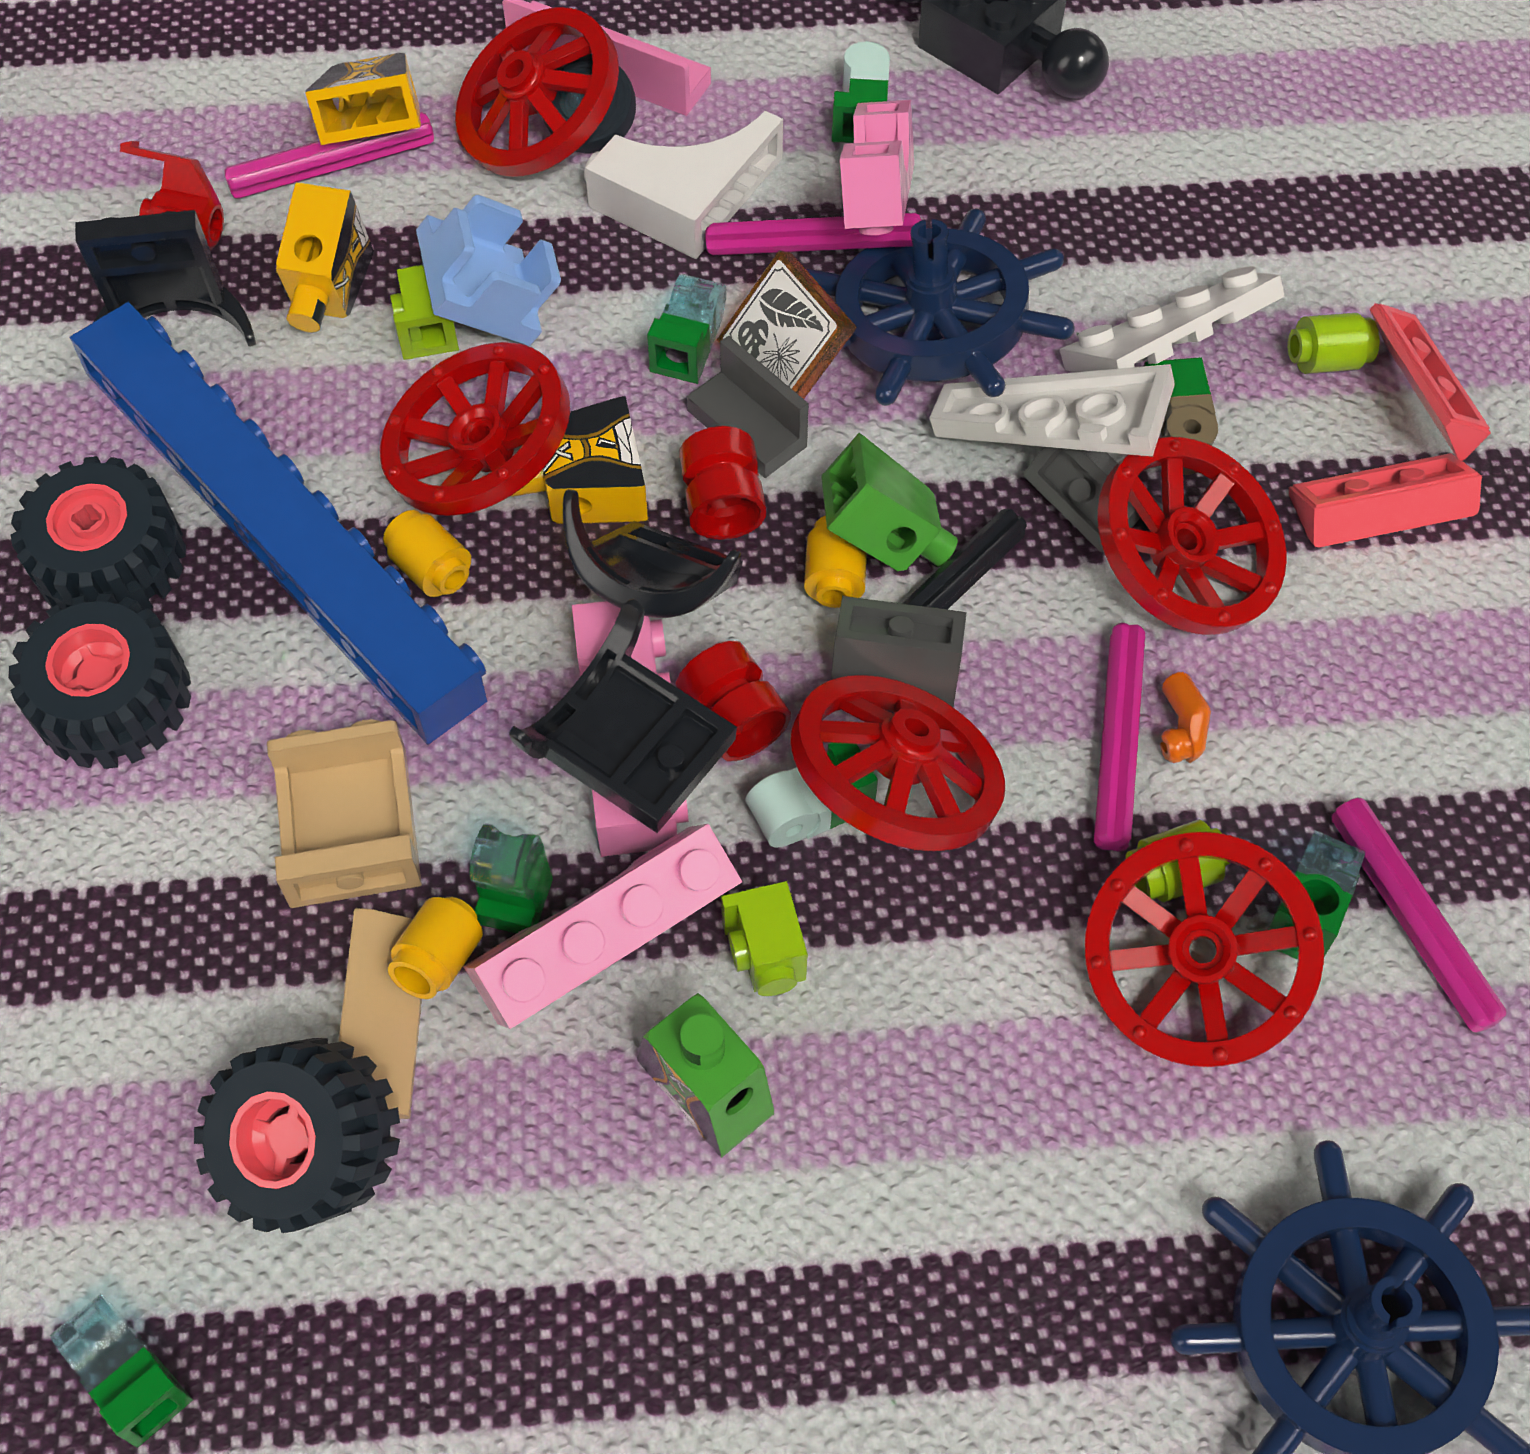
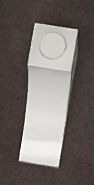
[584,111,783,259]

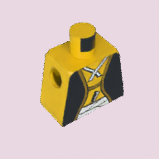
[305,53,421,145]
[276,182,374,332]
[511,396,648,524]

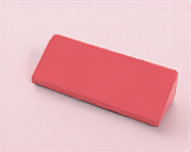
[1369,303,1491,461]
[1289,453,1482,548]

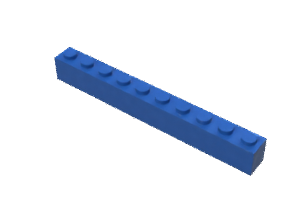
[70,302,488,745]

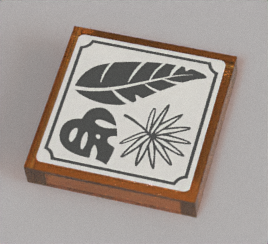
[716,250,857,399]

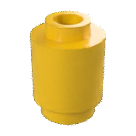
[383,510,472,597]
[804,516,867,608]
[388,897,483,999]

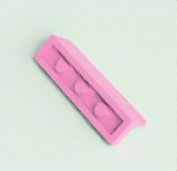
[502,0,711,116]

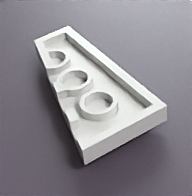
[1060,266,1285,372]
[930,364,1175,457]

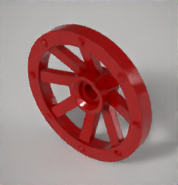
[455,7,619,177]
[380,342,570,516]
[1097,437,1287,635]
[791,675,1005,851]
[1085,832,1324,1067]

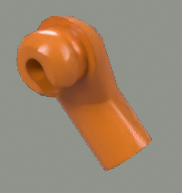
[1160,672,1211,763]

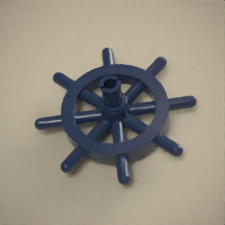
[796,208,1075,406]
[1171,1140,1530,1454]

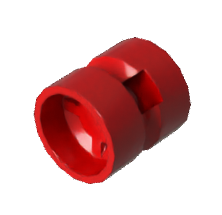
[679,426,766,540]
[675,641,791,761]

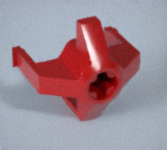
[120,141,224,251]

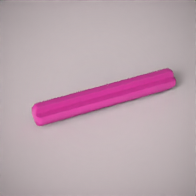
[225,112,434,199]
[705,213,921,255]
[1094,623,1146,852]
[1332,797,1506,1033]

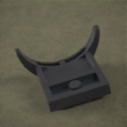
[75,210,256,347]
[563,489,743,618]
[509,599,737,833]

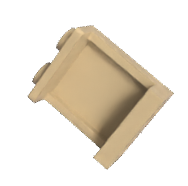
[267,719,422,908]

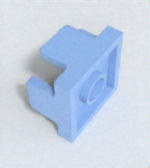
[416,195,561,346]

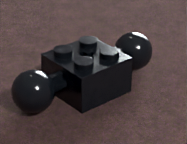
[899,0,1109,98]

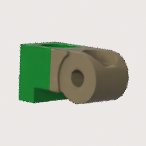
[1143,357,1218,475]

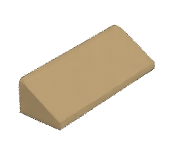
[338,908,422,1119]

